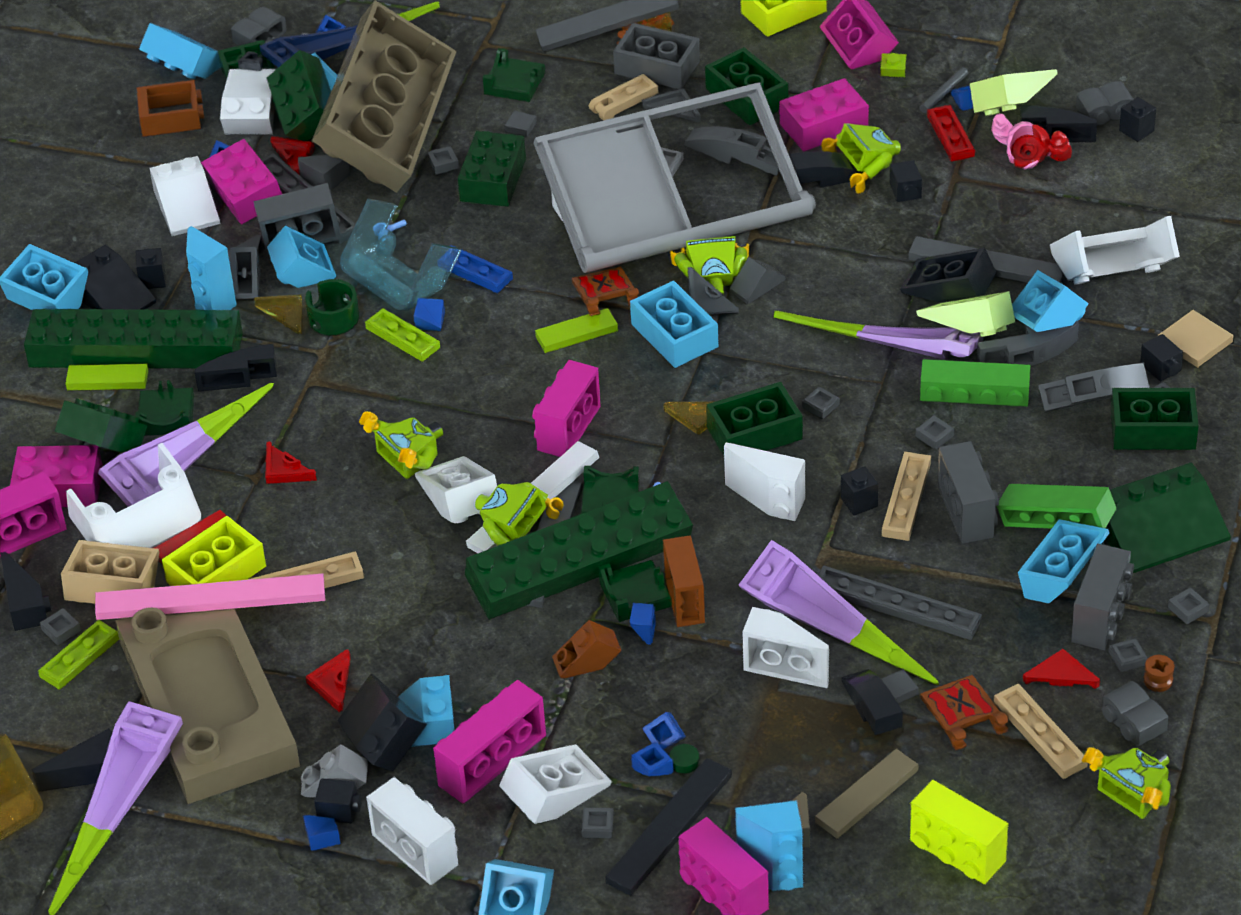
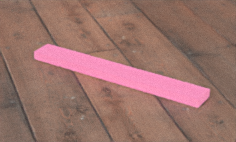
[95,574,325,620]

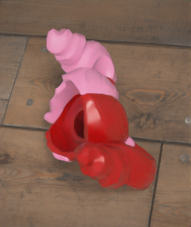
[992,113,1072,169]

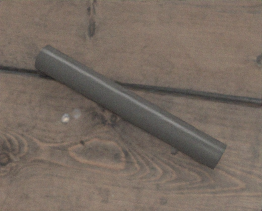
[920,67,968,114]

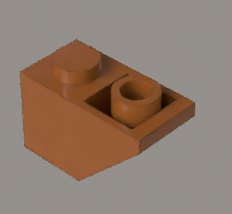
[552,620,622,679]

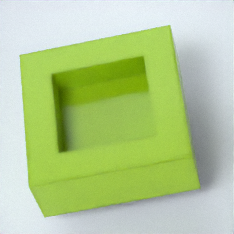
[881,53,906,77]

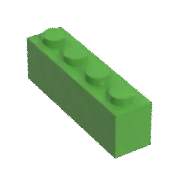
[920,359,1030,407]
[996,484,1117,529]

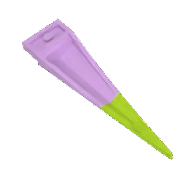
[774,311,984,360]
[98,383,274,507]
[739,540,939,685]
[48,701,183,915]

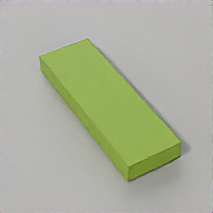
[365,308,440,362]
[535,308,618,353]
[66,364,148,390]
[38,620,119,690]

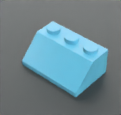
[139,23,221,80]
[186,226,237,310]
[0,244,88,310]
[1012,270,1088,332]
[1018,519,1109,603]
[735,801,803,891]

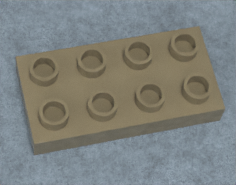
[312,0,456,193]

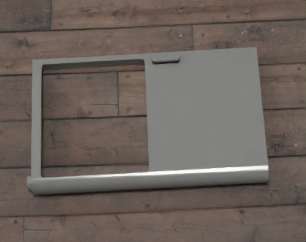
[534,83,816,273]

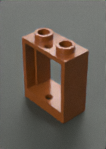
[136,80,204,137]
[663,535,705,627]

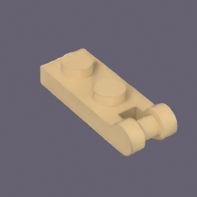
[589,74,658,121]

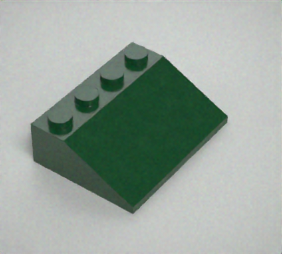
[1105,462,1231,573]

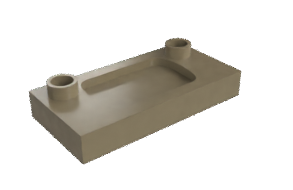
[115,608,300,804]

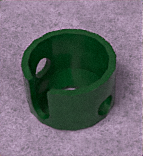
[305,279,360,336]

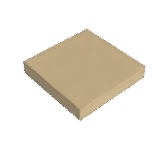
[1158,310,1233,368]

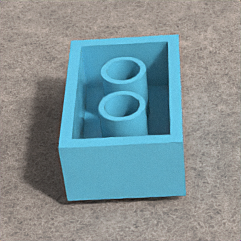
[630,280,719,368]

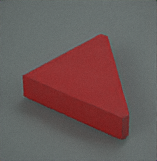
[270,136,315,175]
[265,441,317,484]
[305,649,351,712]
[1023,649,1100,689]

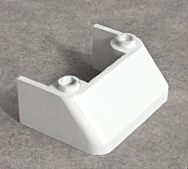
[1050,216,1180,285]
[66,443,201,548]

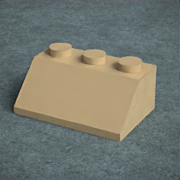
[61,540,159,604]

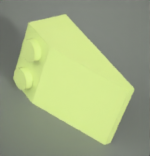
[970,69,1057,116]
[917,291,1015,337]

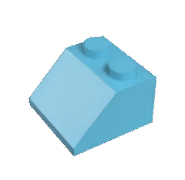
[267,226,336,288]
[398,675,455,747]
[479,859,554,915]

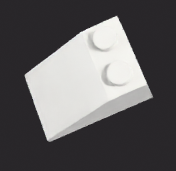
[220,69,276,134]
[150,156,220,236]
[724,442,805,521]
[415,456,497,523]
[743,607,829,688]
[499,744,612,824]

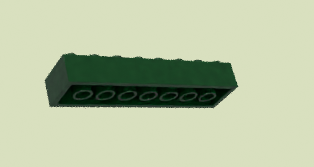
[24,309,243,369]
[465,481,693,620]

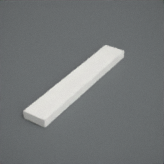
[466,441,599,553]

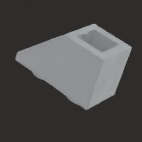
[301,744,368,797]

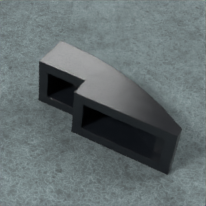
[1019,105,1097,143]
[789,151,864,188]
[195,344,277,392]
[842,669,903,735]

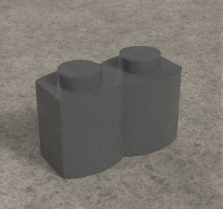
[231,7,287,45]
[1076,81,1133,125]
[1102,681,1168,746]

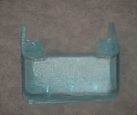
[340,199,461,311]

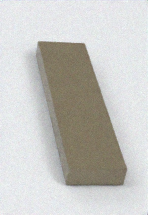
[815,749,918,839]

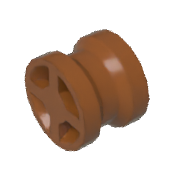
[1144,655,1175,692]

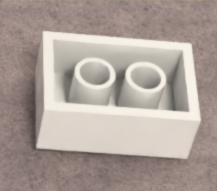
[367,777,458,885]

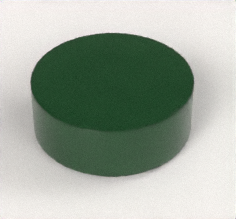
[670,744,699,773]

